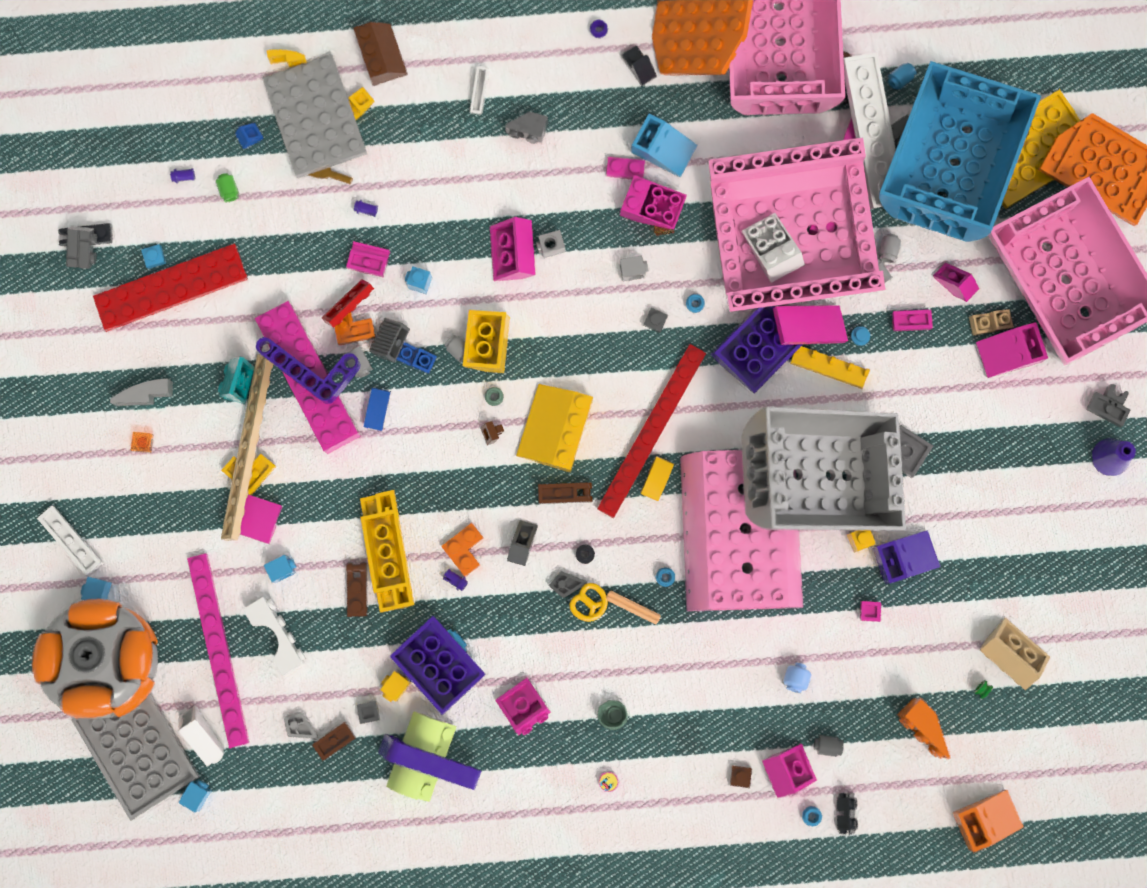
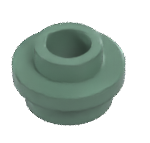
[485,387,504,406]

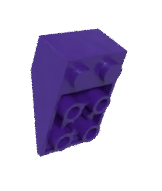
[872,530,941,585]

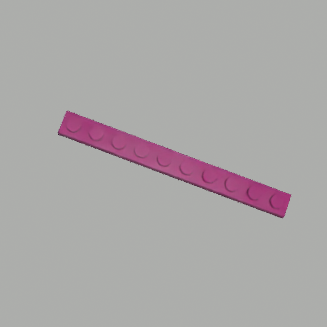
[187,553,250,748]

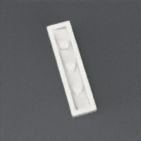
[37,506,103,576]

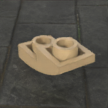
[969,309,1013,335]

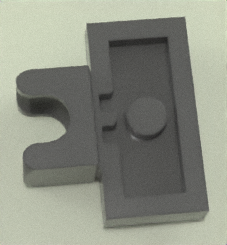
[1086,384,1131,428]

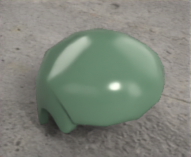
[597,700,628,730]

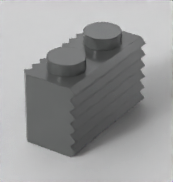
[369,317,410,363]

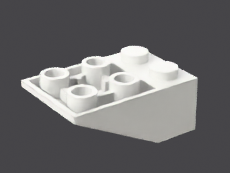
[742,213,805,283]

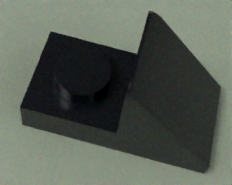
[621,45,657,87]

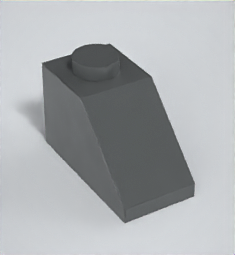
[507,520,538,566]

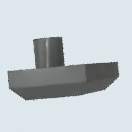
[549,571,588,598]

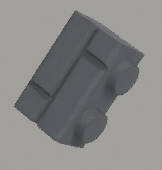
[66,226,97,269]

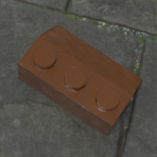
[353,22,408,86]

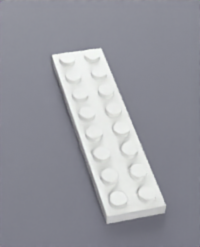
[843,53,896,209]

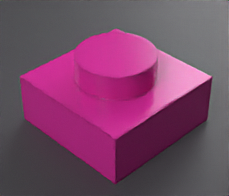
[860,601,881,622]

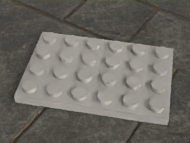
[262,54,367,179]
[71,693,200,821]

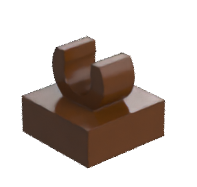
[480,421,504,446]

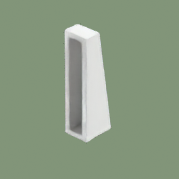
[470,66,490,115]

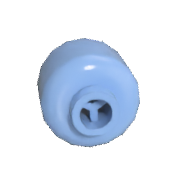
[783,663,811,693]

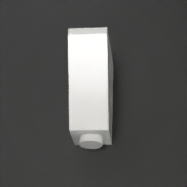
[179,705,224,766]

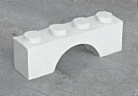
[243,597,306,676]

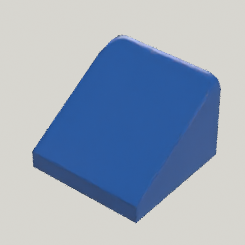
[236,123,263,149]

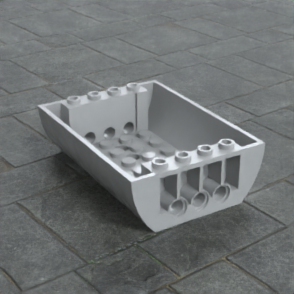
[741,407,906,531]

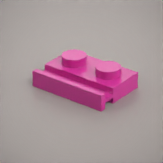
[346,241,390,278]

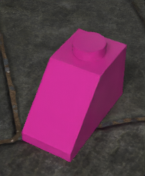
[933,262,980,302]

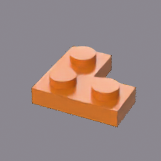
[334,312,376,346]
[441,523,484,577]

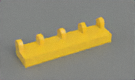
[790,346,870,389]

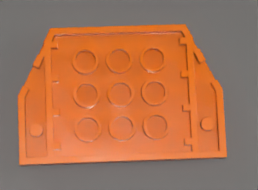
[652,0,753,76]
[1038,113,1147,226]

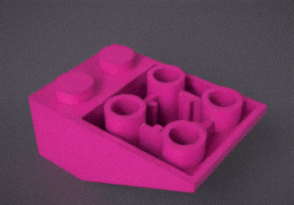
[620,175,687,230]
[976,322,1048,378]

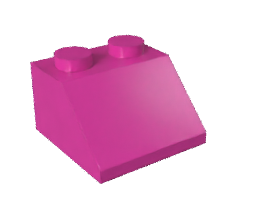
[762,744,817,798]

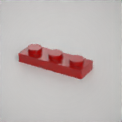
[321,279,374,328]

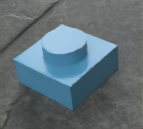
[141,244,166,269]

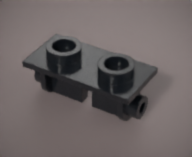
[836,793,858,835]

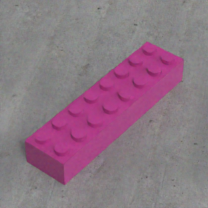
[255,301,361,454]

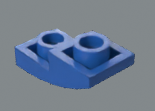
[396,342,437,374]
[363,387,391,431]

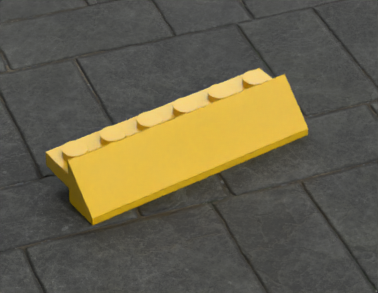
[360,490,415,612]

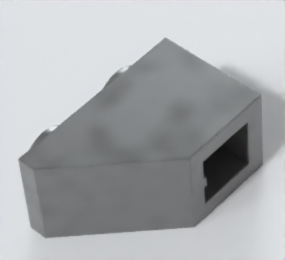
[506,112,548,144]

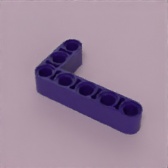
[256,337,361,404]
[378,734,482,790]

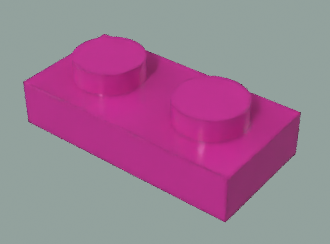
[606,157,645,179]
[892,310,933,331]

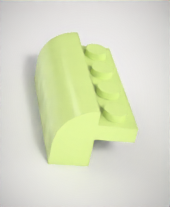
[386,711,457,802]

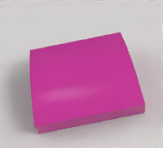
[240,495,282,545]

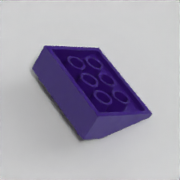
[710,306,803,394]
[389,616,486,715]

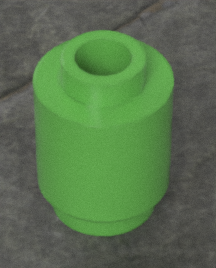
[215,173,239,203]

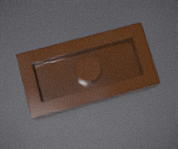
[312,722,356,761]

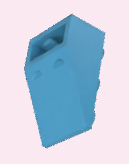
[631,114,698,178]

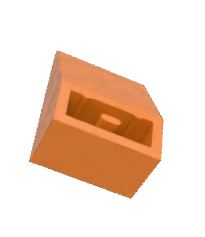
[897,698,951,760]
[952,789,1023,852]

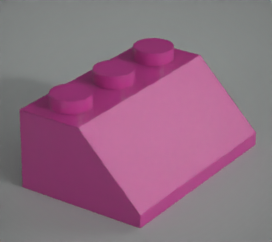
[490,217,536,281]

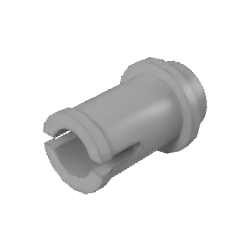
[878,259,893,283]

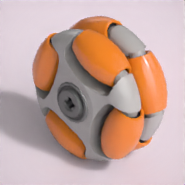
[32,599,158,719]

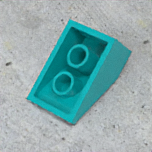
[218,356,255,404]

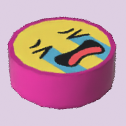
[599,772,618,792]

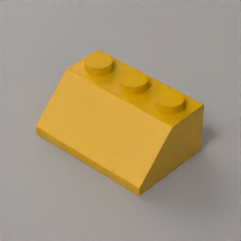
[463,310,510,373]

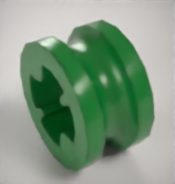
[974,680,993,699]

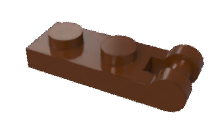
[538,483,593,504]
[346,562,368,617]

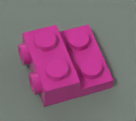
[495,678,551,735]

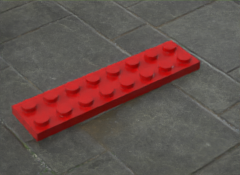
[93,244,249,332]

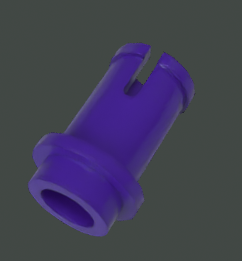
[170,168,195,184]
[354,199,379,217]
[443,569,468,591]

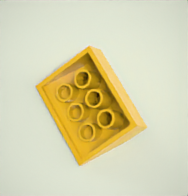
[516,384,593,473]

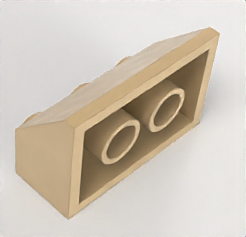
[980,617,1050,690]

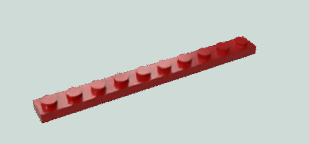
[597,344,706,519]

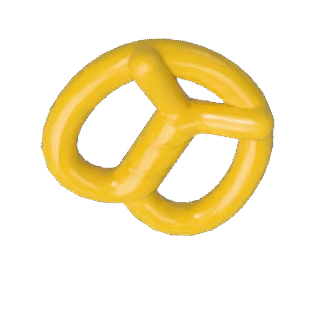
[569,583,608,622]

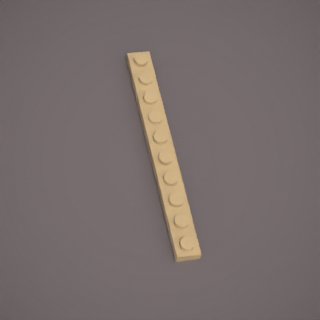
[221,354,273,541]

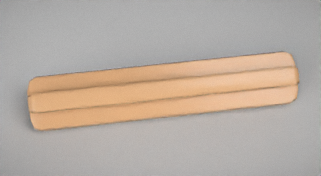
[606,591,661,624]

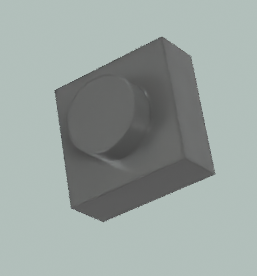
[643,308,668,333]
[357,701,380,724]

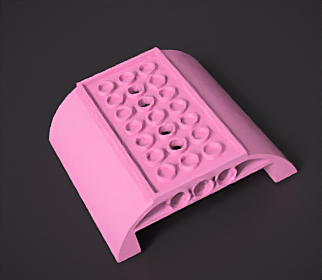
[709,138,886,312]

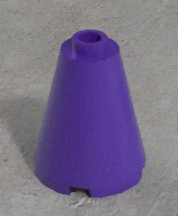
[1092,438,1136,476]

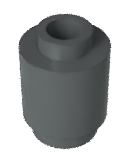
[814,735,844,757]

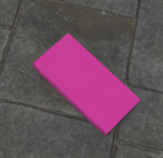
[773,305,848,345]

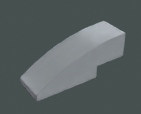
[110,378,173,406]

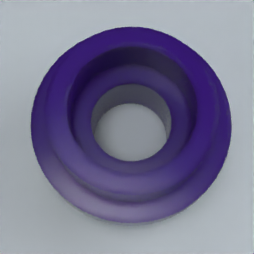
[590,20,608,38]

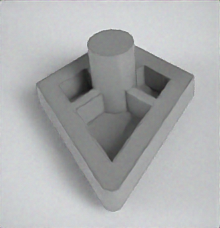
[284,713,318,739]

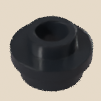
[575,545,595,564]

